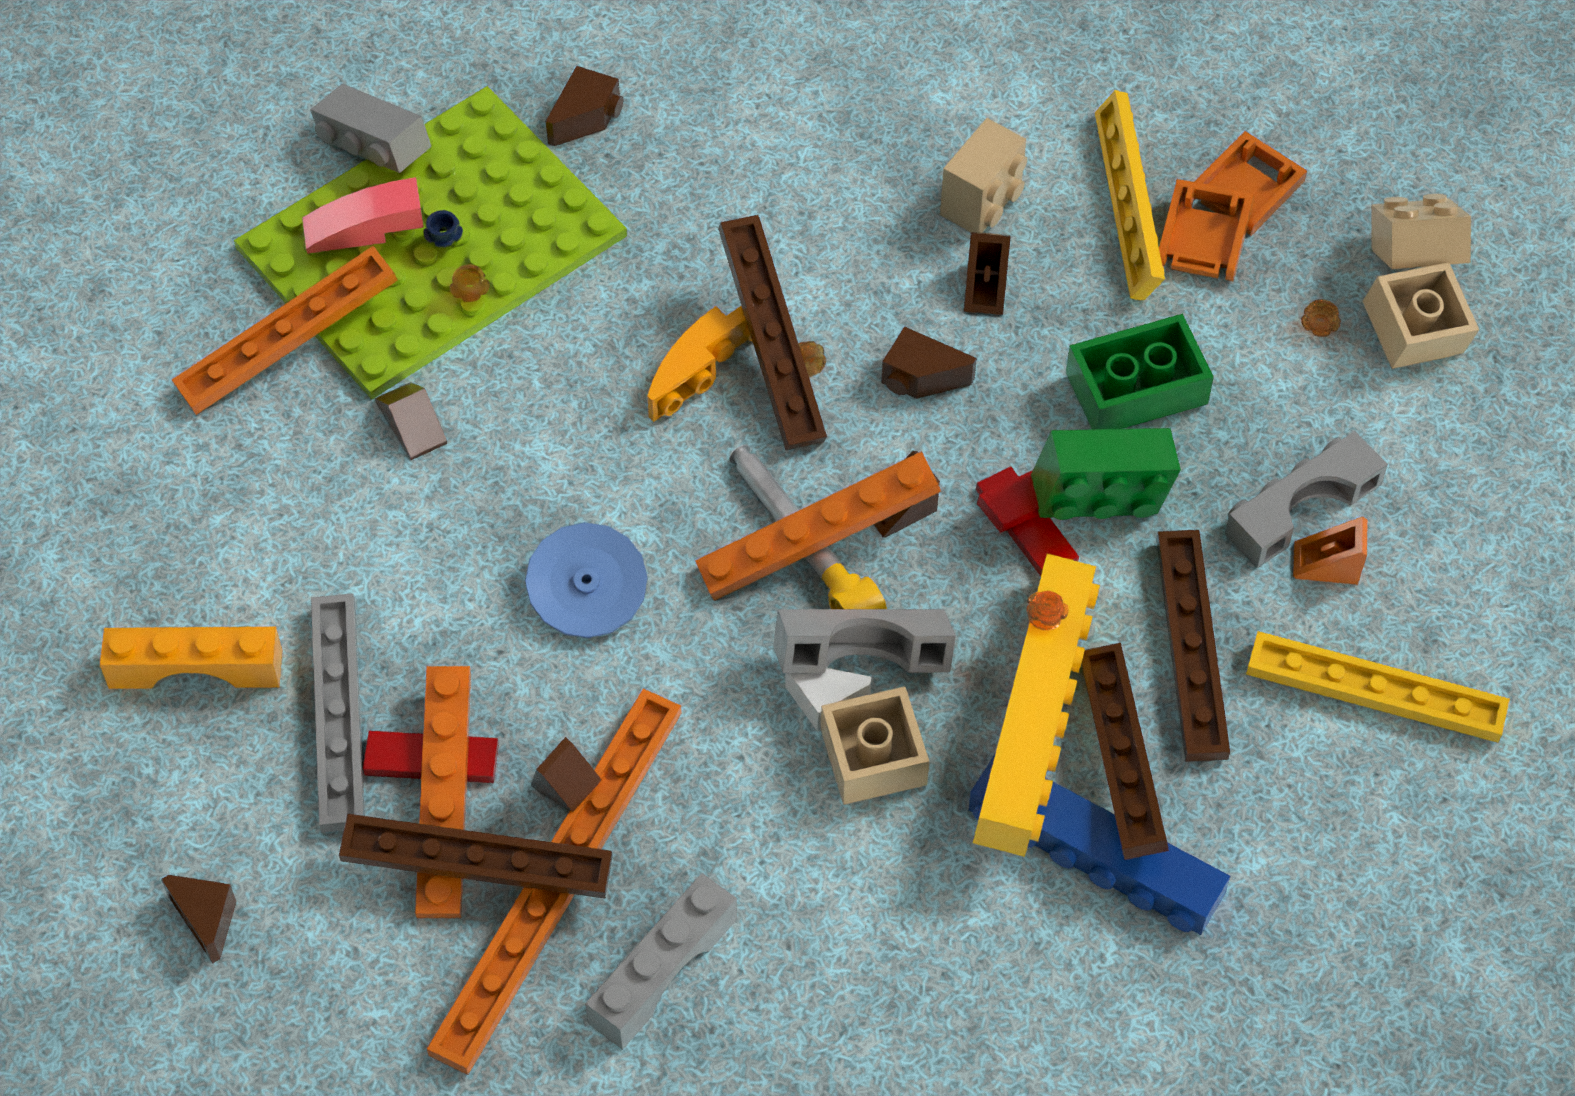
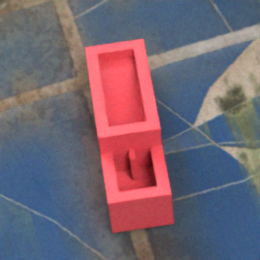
[302,177,424,254]

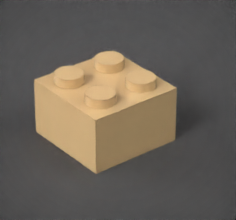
[940,118,1027,233]
[1371,194,1471,269]
[1362,262,1479,369]
[821,686,929,805]

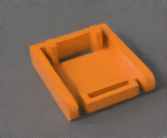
[1194,131,1307,236]
[1159,179,1254,281]

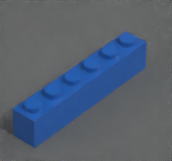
[968,754,1231,935]

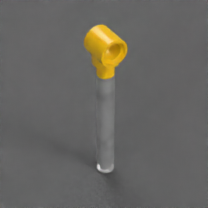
[729,445,887,609]

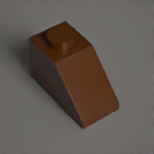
[545,66,624,146]
[881,326,977,399]

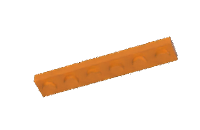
[172,246,398,415]
[695,451,941,601]
[415,666,471,918]

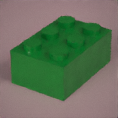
[1066,313,1214,429]
[1031,428,1181,520]

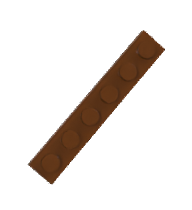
[718,215,827,451]
[1156,530,1230,762]
[1081,643,1169,860]
[339,814,613,899]

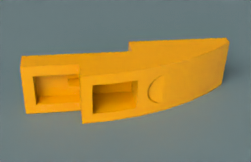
[647,306,752,422]

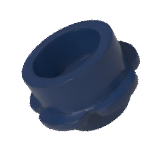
[423,210,463,248]

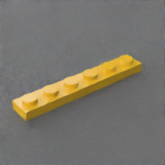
[1095,90,1165,300]
[1246,631,1510,743]

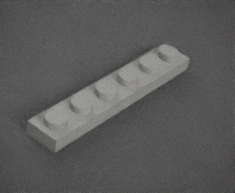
[311,593,365,833]

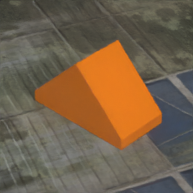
[1293,516,1368,585]

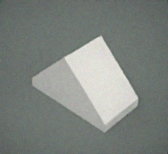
[785,668,872,732]

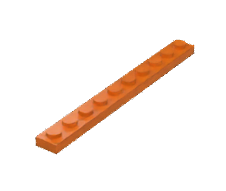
[427,688,682,1075]

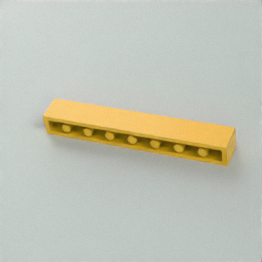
[973,554,1100,857]

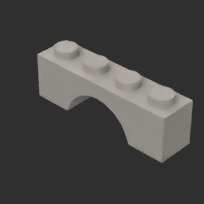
[1225,431,1388,568]
[773,609,956,673]
[585,873,737,1050]

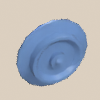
[525,522,648,638]

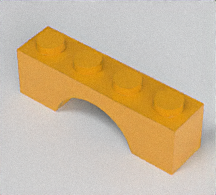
[100,626,283,689]

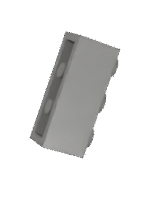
[310,84,432,173]

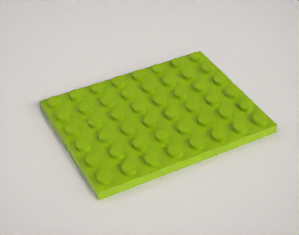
[234,86,627,400]

